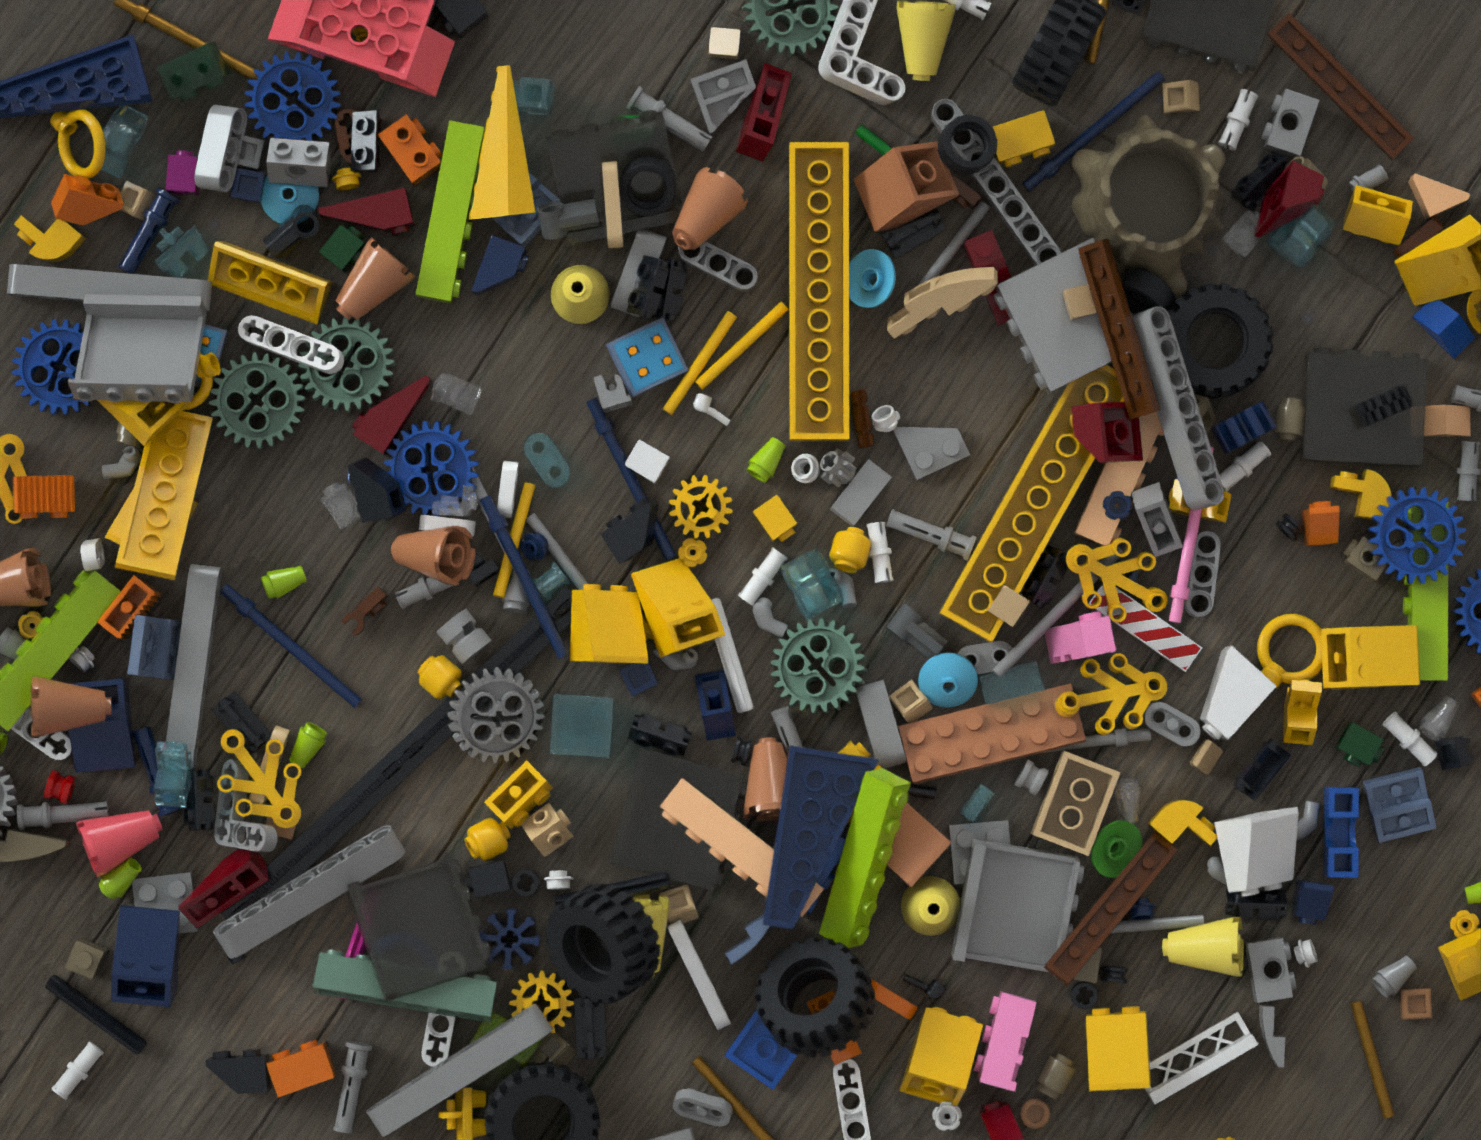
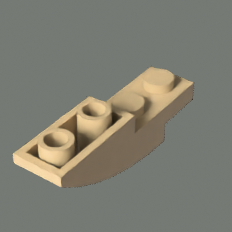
[887,267,997,339]

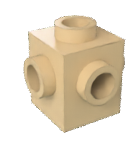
[521,803,574,857]

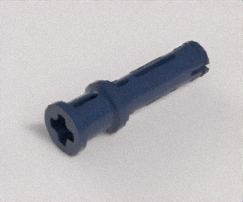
[118,187,181,274]
[132,726,184,818]

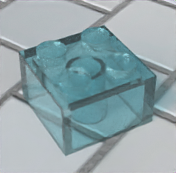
[550,694,615,758]

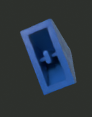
[1412,300,1475,359]

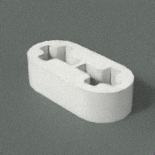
[497,461,519,518]
[418,515,476,536]
[81,538,105,571]

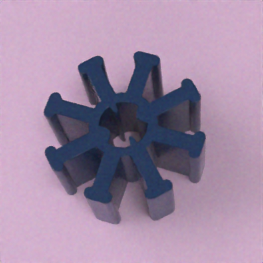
[1212,401,1277,454]
[479,908,541,969]

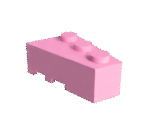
[1044,611,1116,664]
[973,991,1037,1092]

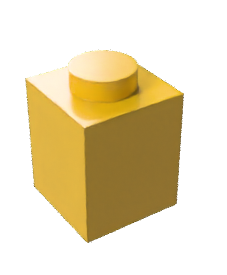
[753,495,797,543]

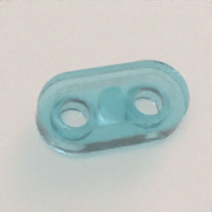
[524,433,570,488]

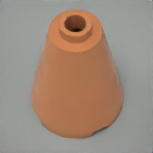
[672,167,748,250]
[335,237,416,320]
[391,526,476,586]
[0,548,51,607]
[31,677,111,737]
[743,737,787,821]

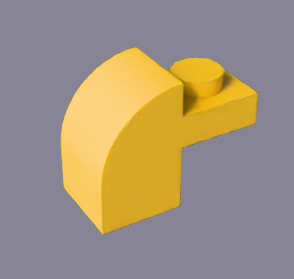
[14,215,86,262]
[1329,469,1391,521]
[1169,479,1232,523]
[1283,680,1322,745]
[1147,800,1217,846]

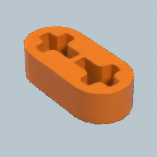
[871,979,918,1020]

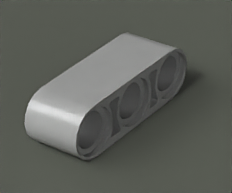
[194,105,247,192]
[611,227,668,317]
[678,241,758,292]
[1184,531,1221,617]
[856,680,907,769]

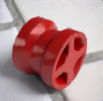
[44,770,76,805]

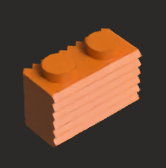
[12,475,75,519]
[97,575,161,640]

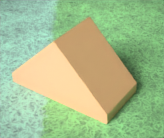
[1408,173,1470,220]
[1410,405,1471,437]

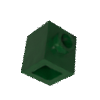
[319,224,366,273]
[1334,722,1384,768]

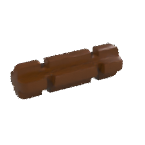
[850,390,874,448]

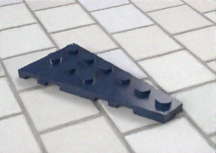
[0,34,153,118]
[762,746,879,929]

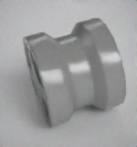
[1014,759,1049,796]

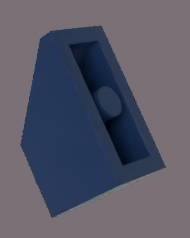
[471,235,529,296]
[695,670,736,741]
[1292,880,1334,925]

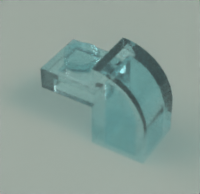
[513,77,555,115]
[101,105,149,178]
[154,741,192,808]

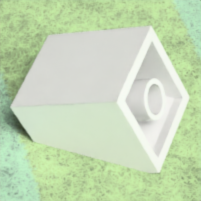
[1200,646,1276,740]
[1214,807,1298,897]

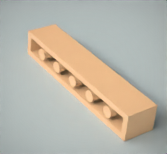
[1073,412,1164,546]
[660,778,824,917]

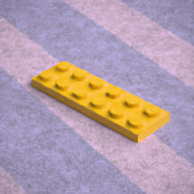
[115,411,213,580]

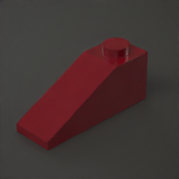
[735,63,792,162]
[318,188,415,235]
[963,230,1011,326]
[352,376,433,455]
[178,848,269,929]
[979,1099,1024,1140]

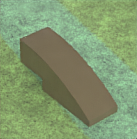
[0,829,71,862]

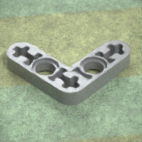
[214,759,277,852]

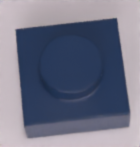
[230,168,266,203]
[619,662,658,697]

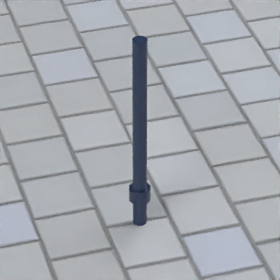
[1022,71,1165,192]
[586,397,676,561]
[480,495,569,659]
[220,584,362,708]

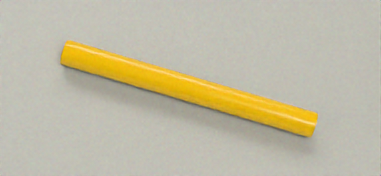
[695,301,789,390]
[663,311,737,415]
[493,482,536,598]

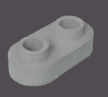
[957,641,1013,674]
[1144,702,1200,746]
[673,1089,733,1127]

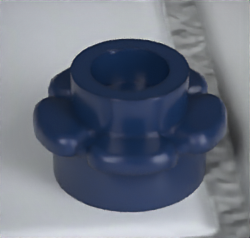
[1103,491,1132,520]
[520,533,549,561]
[1129,898,1156,920]

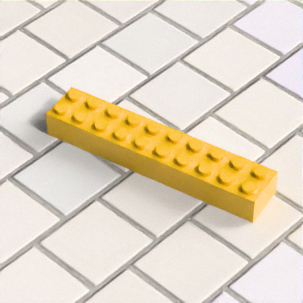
[789,142,849,442]
[939,365,1124,643]

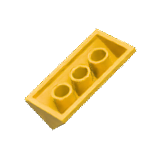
[208,241,333,324]

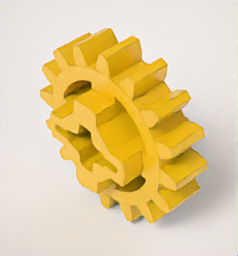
[669,475,733,539]
[509,970,574,1034]

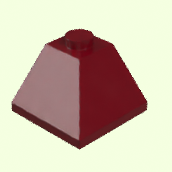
[1254,160,1324,238]
[1072,402,1143,463]

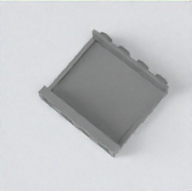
[993,238,1133,394]
[68,294,207,403]
[951,838,1084,977]

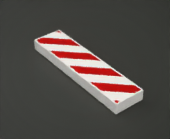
[1088,584,1202,672]

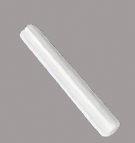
[711,598,754,713]

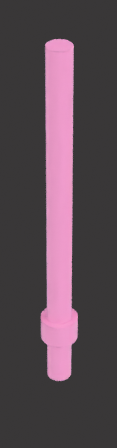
[1169,447,1214,623]

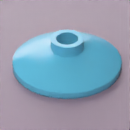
[261,176,319,224]
[849,249,896,308]
[918,653,978,708]

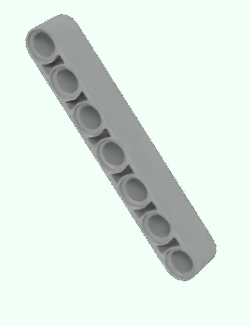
[931,99,1061,266]
[7,264,212,312]
[1132,306,1224,510]
[164,564,221,770]
[213,825,405,958]
[366,1004,553,1137]

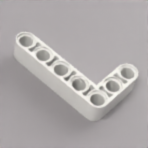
[818,0,905,105]

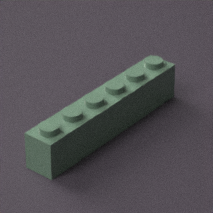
[313,950,497,1023]

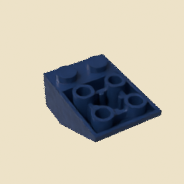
[69,678,136,773]
[111,905,180,1007]

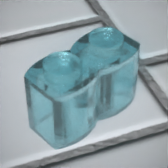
[1267,204,1335,269]
[781,548,843,620]

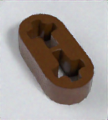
[335,109,356,165]
[1393,216,1444,258]

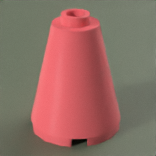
[76,810,163,878]

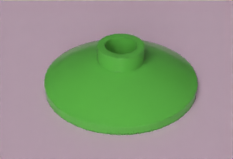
[1091,820,1142,878]

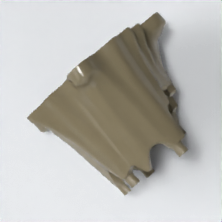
[1071,115,1226,300]

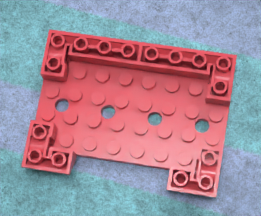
[268,0,455,98]

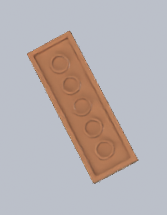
[898,683,1086,785]

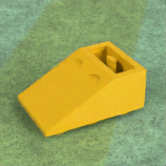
[1394,215,1481,306]
[97,400,188,446]
[631,558,725,658]
[1321,625,1420,690]

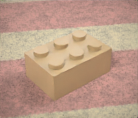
[1030,751,1121,856]

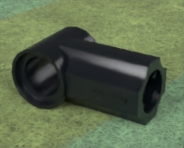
[263,205,319,260]

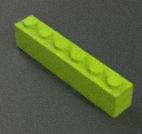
[416,120,485,304]
[1403,502,1449,681]
[0,570,121,731]
[819,768,910,949]

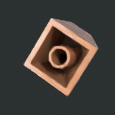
[854,141,959,232]
[887,803,951,887]

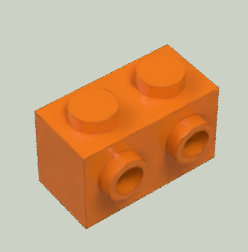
[378,114,443,186]

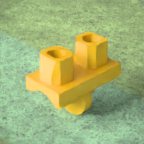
[438,1086,487,1140]

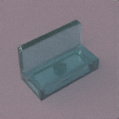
[978,661,1045,705]

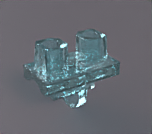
[155,226,209,278]

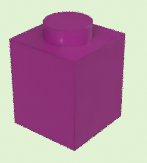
[165,150,199,196]

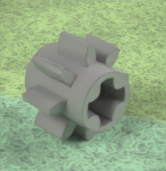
[820,448,857,487]

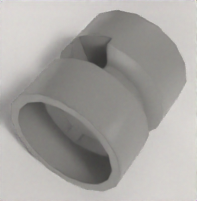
[437,608,492,665]

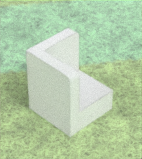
[625,439,670,484]

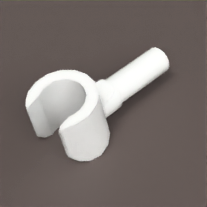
[693,393,730,426]

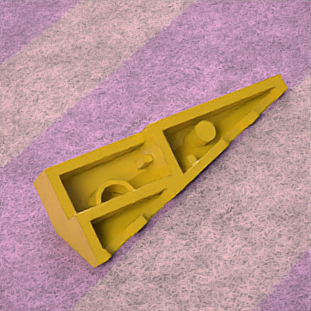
[469,65,535,220]

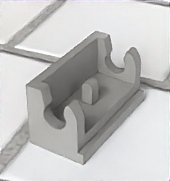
[593,374,633,413]

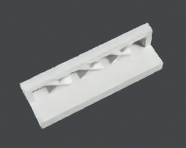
[1145,1012,1258,1104]

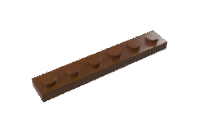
[1267,13,1414,160]
[1078,239,1160,420]
[1044,831,1178,986]

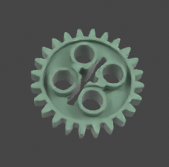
[742,0,838,57]
[298,317,396,413]
[209,352,306,449]
[770,618,867,715]

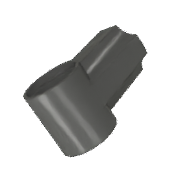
[537,199,599,240]
[885,604,948,659]

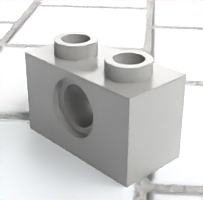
[1261,89,1319,159]
[266,138,331,187]
[1131,482,1183,557]
[1244,937,1296,1003]

